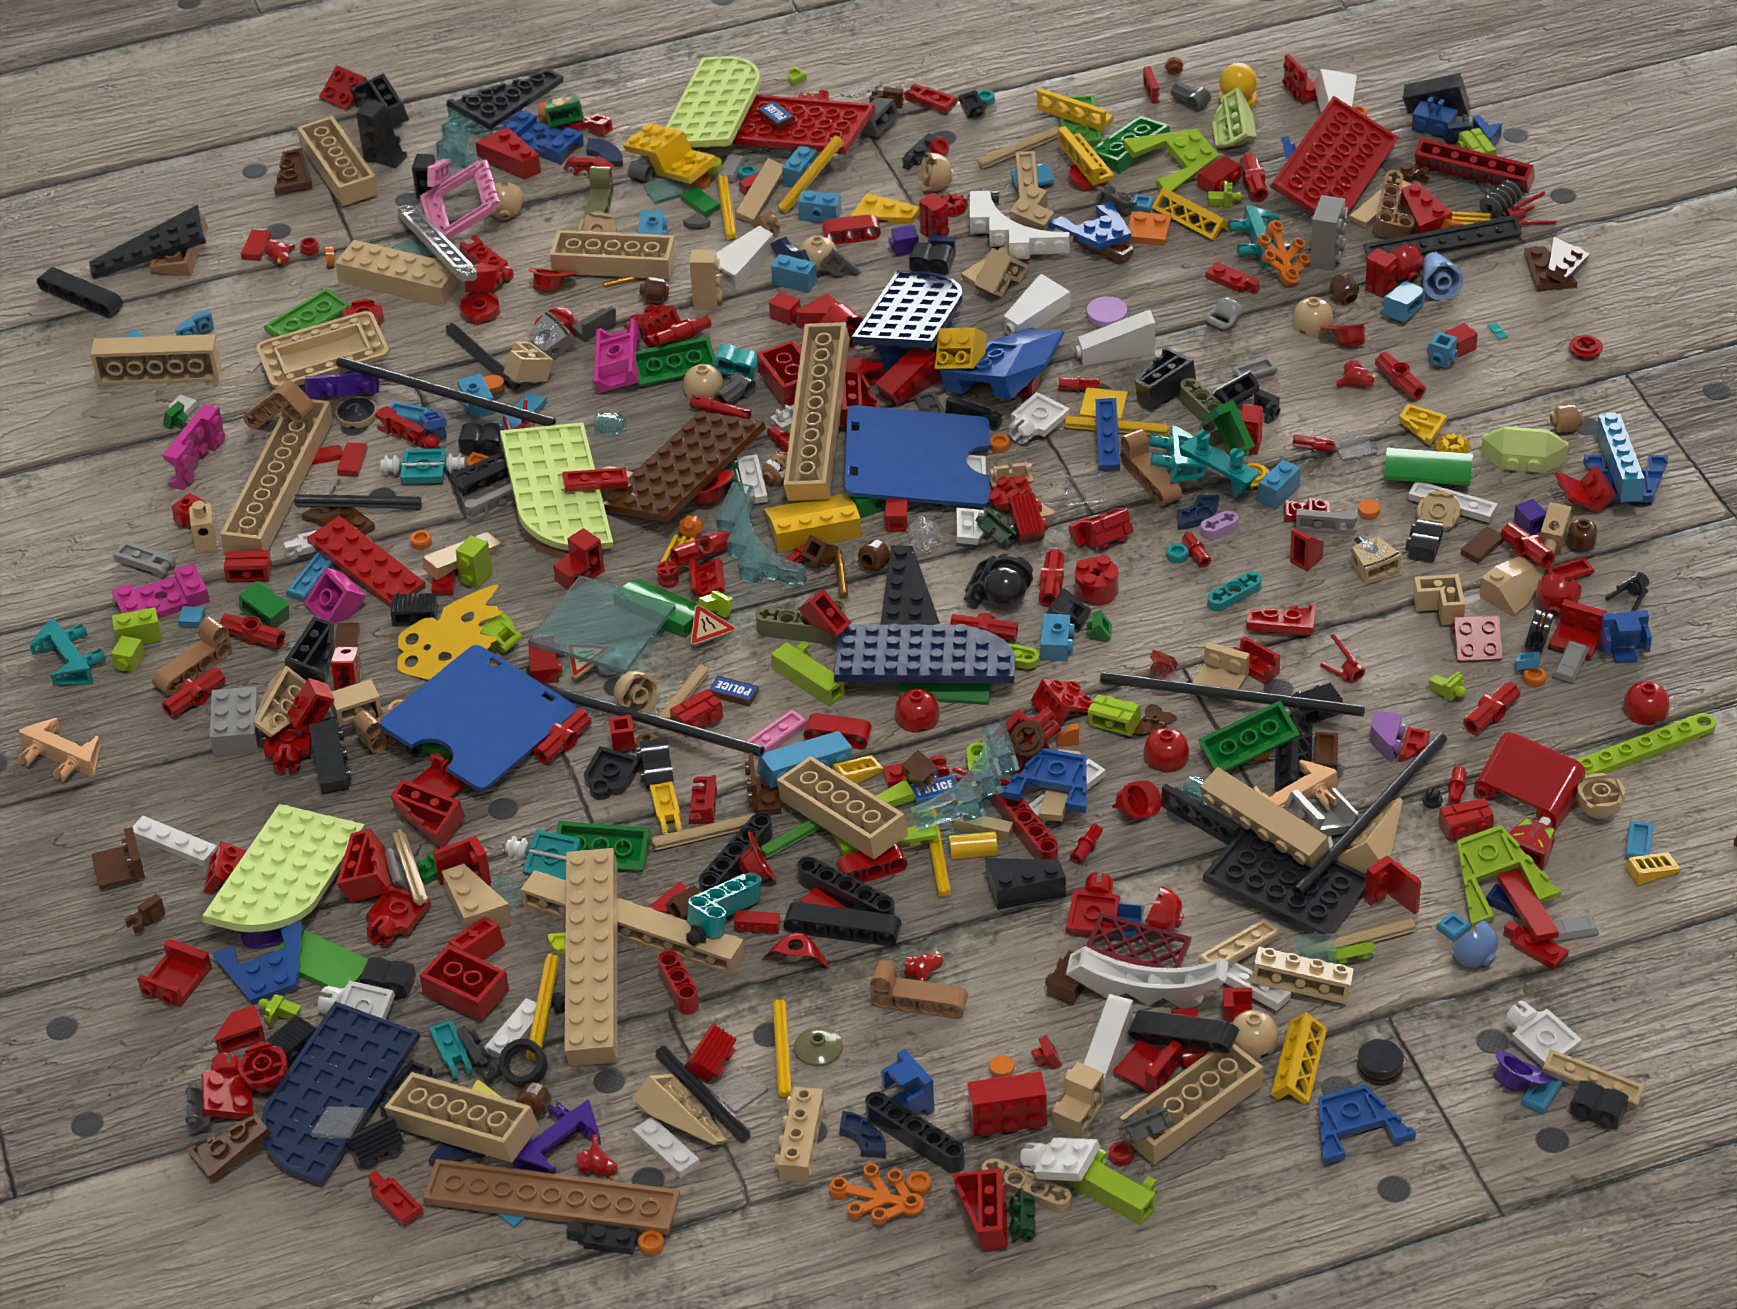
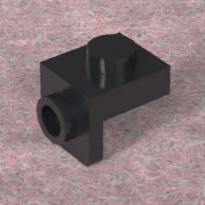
[958,90,987,118]
[1254,389,1281,424]

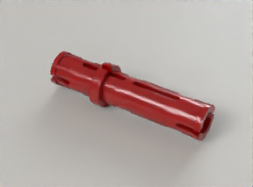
[690,394,752,419]

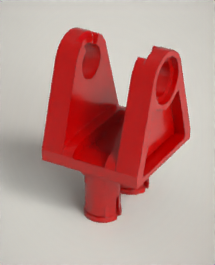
[989,707,1062,774]

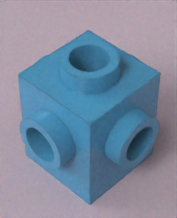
[1427,332,1458,368]

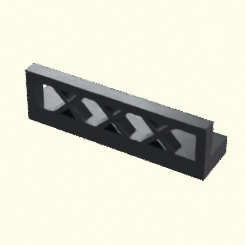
[451,451,509,496]
[1275,713,1313,792]
[1161,784,1243,845]

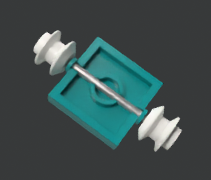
[381,449,466,484]
[505,829,584,880]

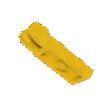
[650,781,682,835]

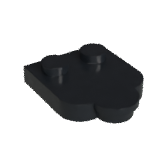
[584,746,641,800]

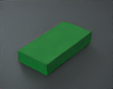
[680,186,720,217]

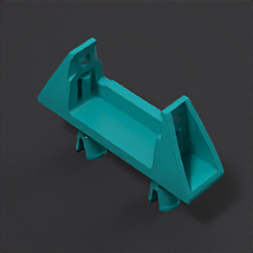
[1228,205,1290,269]
[1149,426,1207,482]
[1180,430,1260,499]
[29,618,106,685]

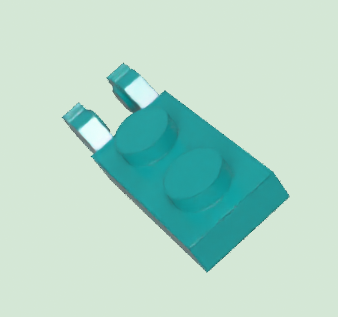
[429,1020,473,1080]

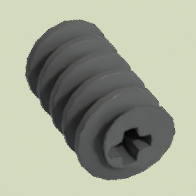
[1479,180,1522,217]

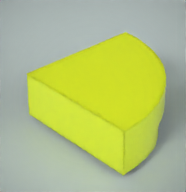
[547,933,566,955]

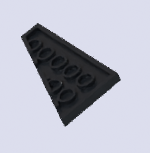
[446,69,564,130]
[89,205,207,279]
[880,545,940,625]

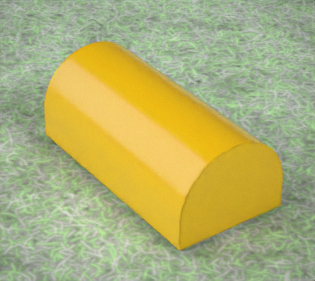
[949,831,998,860]

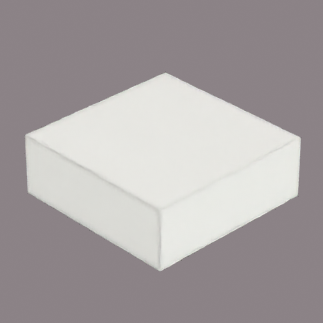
[168,395,198,416]

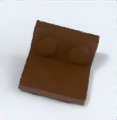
[745,752,782,815]
[91,827,145,889]

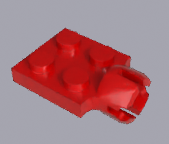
[264,723,312,774]
[1066,872,1121,939]
[366,885,431,947]
[201,1053,253,1120]

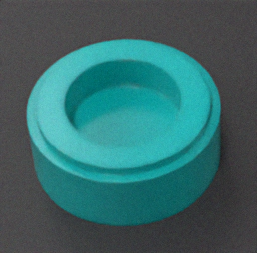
[978,89,995,106]
[738,165,757,180]
[1167,543,1188,564]

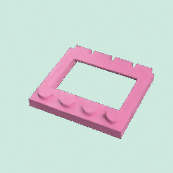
[420,160,500,240]

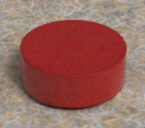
[929,137,949,156]
[1109,1141,1134,1167]

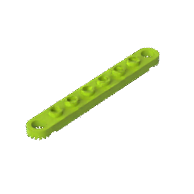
[1576,713,1716,777]

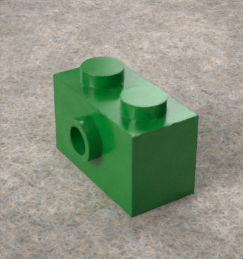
[239,581,289,628]

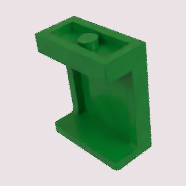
[1201,400,1255,457]

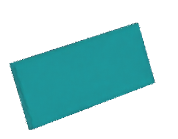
[1487,322,1508,340]

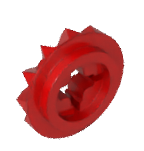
[940,193,968,216]
[1569,335,1603,360]

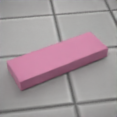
[427,159,450,187]
[747,710,807,760]

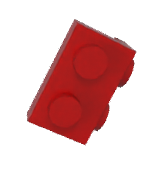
[689,557,726,598]

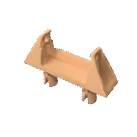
[18,718,101,782]
[1254,760,1338,810]

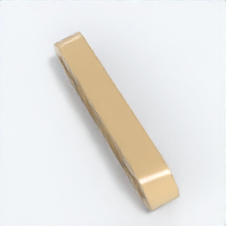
[982,1158,1071,1212]

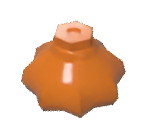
[678,515,704,539]

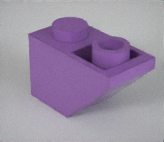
[1370,710,1405,762]

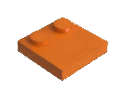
[1126,212,1171,246]

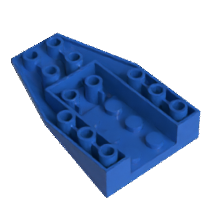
[940,328,1064,399]

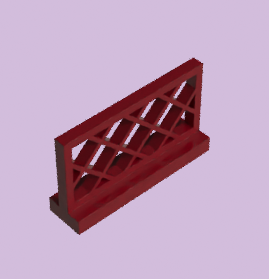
[1083,912,1191,968]

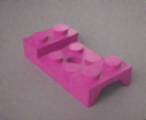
[594,318,640,393]
[162,404,225,490]
[112,563,210,619]

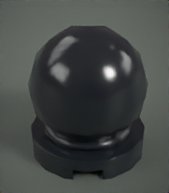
[983,553,1033,609]

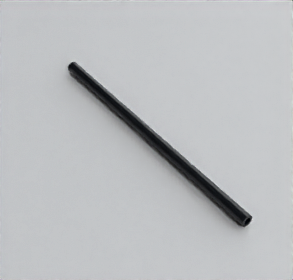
[336,357,556,426]
[1100,672,1365,717]
[540,682,765,757]
[1293,733,1447,897]

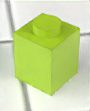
[111,636,145,673]

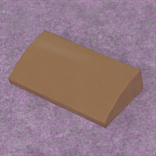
[150,214,208,276]

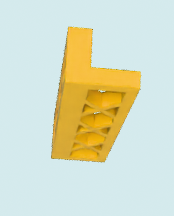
[1037,88,1113,132]
[1058,126,1114,185]
[1151,187,1229,241]
[1271,1012,1327,1105]

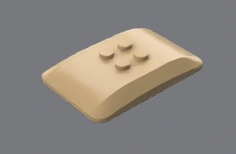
[256,311,389,388]

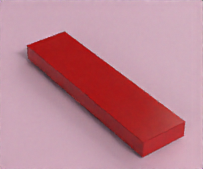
[1497,870,1559,942]

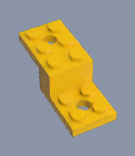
[623,123,718,184]

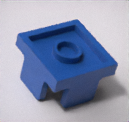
[1599,610,1652,664]
[881,1049,935,1116]

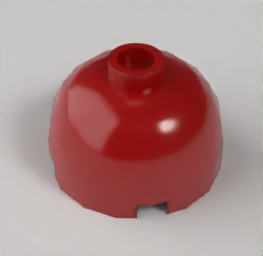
[1390,244,1423,282]
[1536,574,1582,616]
[1623,681,1669,726]
[895,689,940,733]
[1144,728,1189,773]
[1144,886,1185,931]
[238,1042,288,1093]

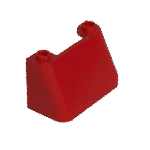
[1473,732,1585,830]

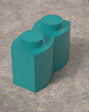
[713,344,757,379]

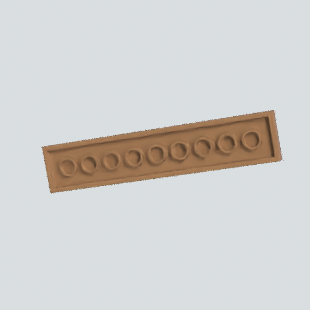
[423,1159,680,1235]

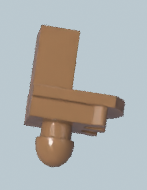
[751,210,781,237]

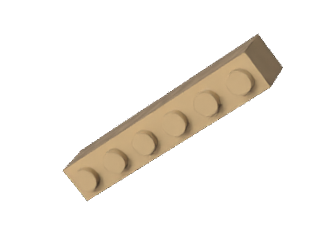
[1200,767,1330,868]

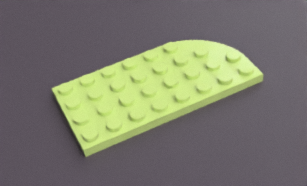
[666,56,761,148]
[500,422,613,551]
[203,804,365,932]

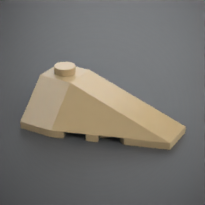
[1480,556,1547,617]
[253,666,306,737]
[1336,797,1403,873]
[632,1073,728,1145]

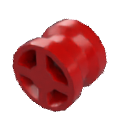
[657,561,679,588]

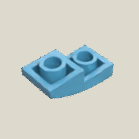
[175,310,214,336]

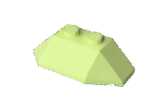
[1212,87,1257,148]
[1481,426,1569,473]

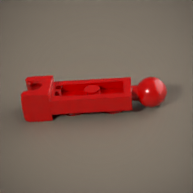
[459,236,514,282]
[375,406,440,449]

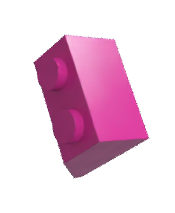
[304,567,366,624]

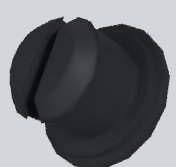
[1422,787,1443,807]
[686,925,706,946]
[550,992,565,1014]

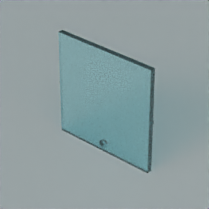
[528,575,676,674]

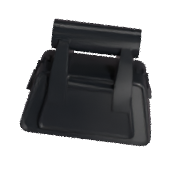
[1046,588,1091,629]

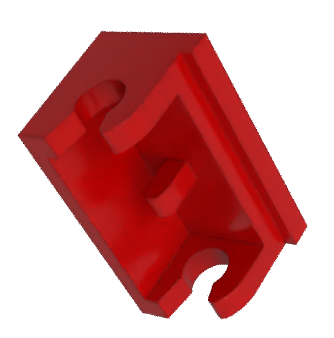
[1233,636,1280,685]
[689,775,718,824]
[448,916,505,960]

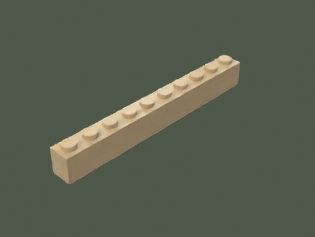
[521,870,745,975]

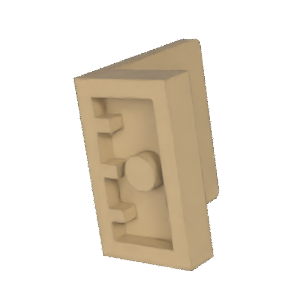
[1192,642,1249,702]

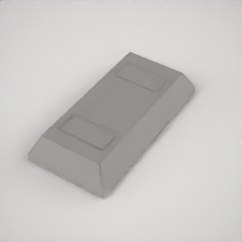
[716,154,746,183]
[1232,357,1278,379]
[1552,641,1590,684]
[385,848,410,892]
[1551,915,1599,942]

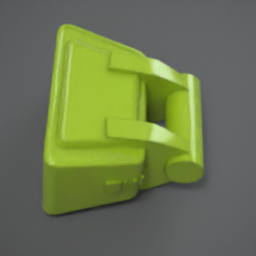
[480,611,523,653]

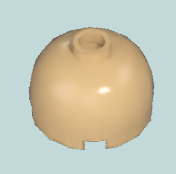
[919,152,954,192]
[490,183,523,220]
[799,236,837,274]
[1292,297,1333,336]
[683,364,724,400]
[614,671,659,713]
[1577,773,1625,819]
[1232,1010,1278,1059]

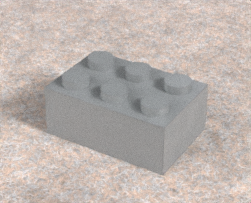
[1310,195,1348,271]
[210,686,260,756]

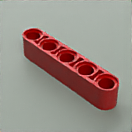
[991,779,1058,860]

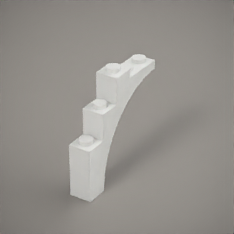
[970,191,1070,259]
[1066,946,1229,1009]

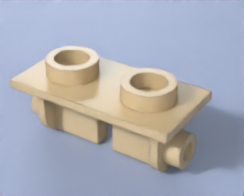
[988,462,1034,488]

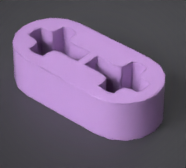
[1201,511,1238,539]

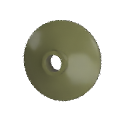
[794,1027,843,1066]

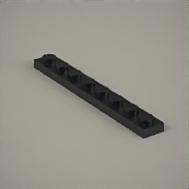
[1363,215,1522,260]

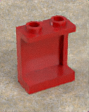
[137,938,212,1008]

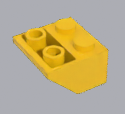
[935,328,987,370]

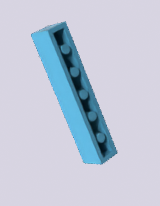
[1597,413,1644,502]

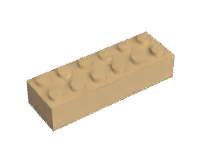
[297,116,378,206]
[550,230,676,279]
[335,240,462,307]
[91,334,222,386]
[777,756,908,859]
[1120,1044,1263,1165]
[384,1072,539,1162]

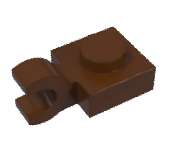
[869,87,904,109]
[1395,161,1430,183]
[125,894,165,934]

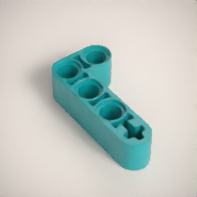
[687,873,762,938]

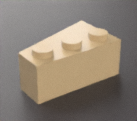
[689,250,723,310]
[442,864,512,930]

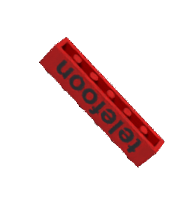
[1414,138,1535,193]

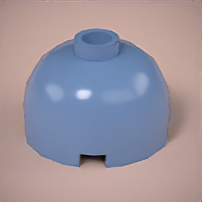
[1450,921,1499,968]

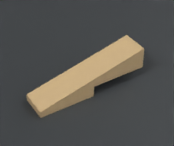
[423,532,502,580]

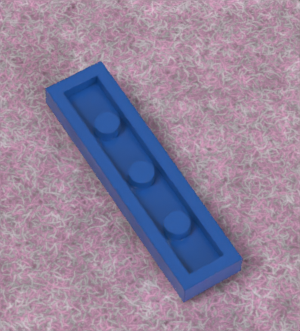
[1095,398,1120,471]

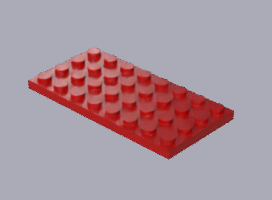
[732,94,875,154]
[1270,96,1399,215]

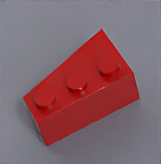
[475,127,541,180]
[390,779,465,849]

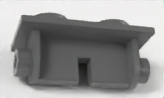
[1096,185,1137,216]
[185,1083,210,1136]
[1118,1105,1173,1144]

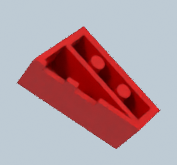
[1400,182,1452,234]
[875,347,942,407]
[839,369,879,429]
[336,828,390,902]
[952,1168,1008,1251]

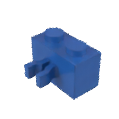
[1412,97,1457,138]

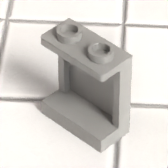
[1283,787,1359,836]

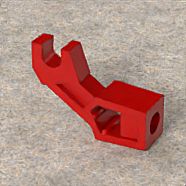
[562,114,613,136]
[563,156,614,176]

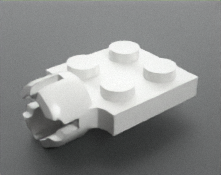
[1008,392,1070,444]
[318,980,395,1019]
[1505,1000,1582,1067]
[1020,1138,1100,1181]

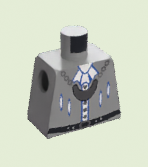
[528,310,578,359]

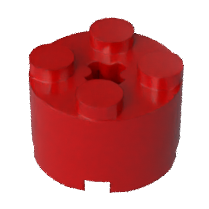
[818,303,864,348]
[1075,555,1119,606]

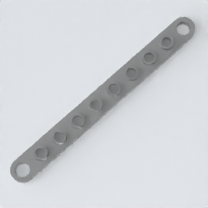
[398,205,477,281]

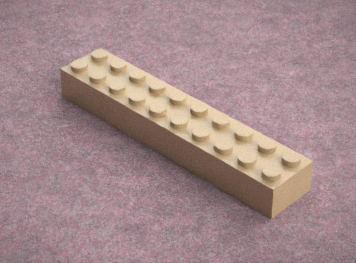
[784,322,850,501]
[220,399,333,553]
[565,848,618,1067]

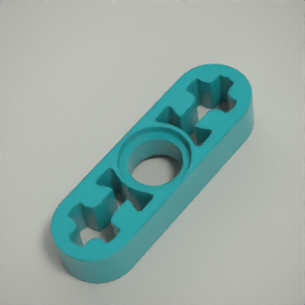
[1207,572,1262,611]

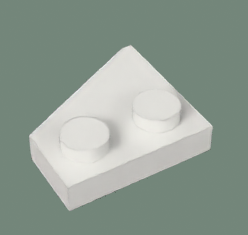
[955,508,998,545]

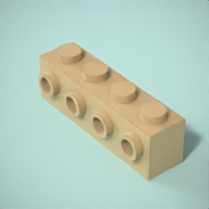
[1251,947,1354,1004]
[774,1087,824,1183]

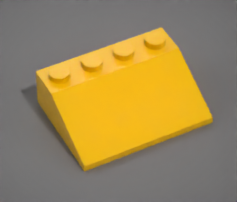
[764,493,861,553]

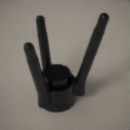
[1605,571,1649,611]

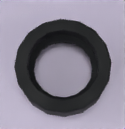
[499,1038,548,1088]

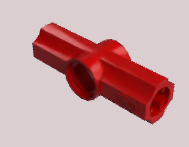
[1240,153,1268,202]
[1375,351,1426,401]
[1500,522,1556,568]
[670,529,733,566]
[1039,549,1065,607]
[220,613,286,649]
[950,613,1019,641]
[161,667,226,718]
[1463,681,1521,735]
[533,709,592,765]

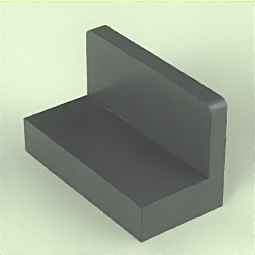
[572,306,616,343]

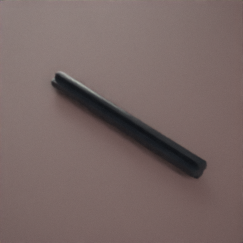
[445,323,521,390]
[294,494,422,509]
[655,1046,751,1142]

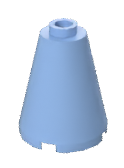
[1423,252,1463,300]

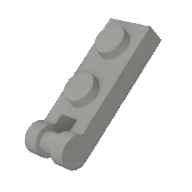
[465,483,515,523]
[1296,509,1358,535]
[113,541,175,578]

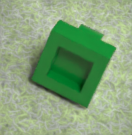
[163,401,188,429]
[1086,610,1112,642]
[416,853,438,886]

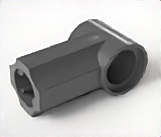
[1171,81,1211,112]
[628,156,654,182]
[714,372,756,404]

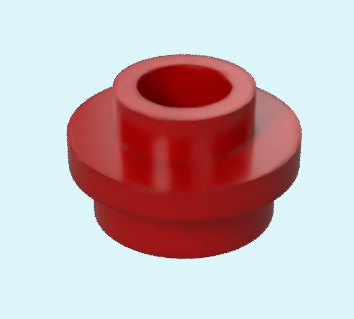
[299,237,319,255]

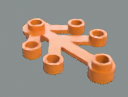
[1257,220,1310,286]
[829,1163,924,1225]

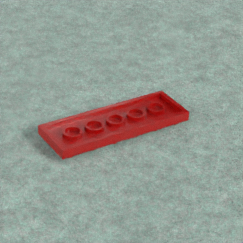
[307,516,426,608]

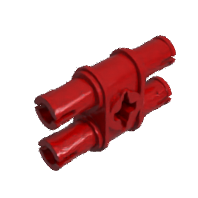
[644,315,712,348]

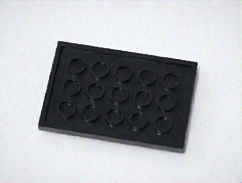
[1202,828,1366,941]

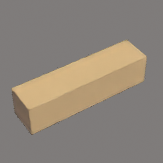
[953,810,1013,842]

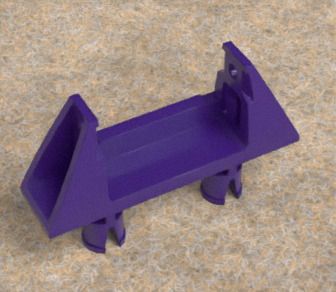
[305,372,379,399]
[513,1099,601,1174]

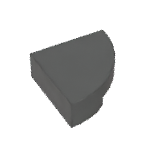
[683,212,711,229]

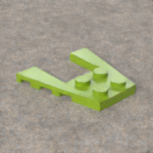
[1122,128,1219,192]
[831,780,939,856]
[1457,825,1561,928]

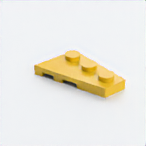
[850,193,920,224]

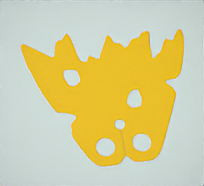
[397,584,503,680]

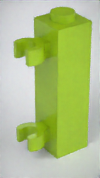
[771,641,847,707]
[1066,1149,1157,1226]

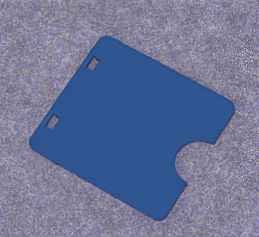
[844,405,989,508]
[380,645,576,791]

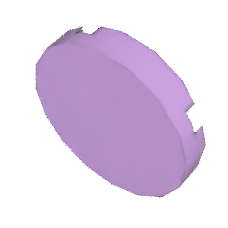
[1087,296,1127,327]

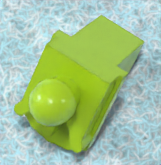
[1208,181,1243,208]
[698,591,733,618]
[1429,671,1467,701]
[258,994,301,1028]

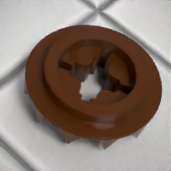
[1011,720,1047,757]

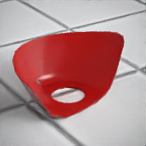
[762,932,829,968]

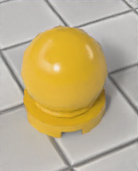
[1219,63,1257,109]

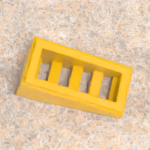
[832,755,883,784]
[1626,853,1680,886]

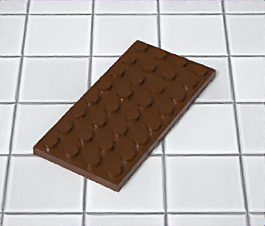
[603,411,766,523]

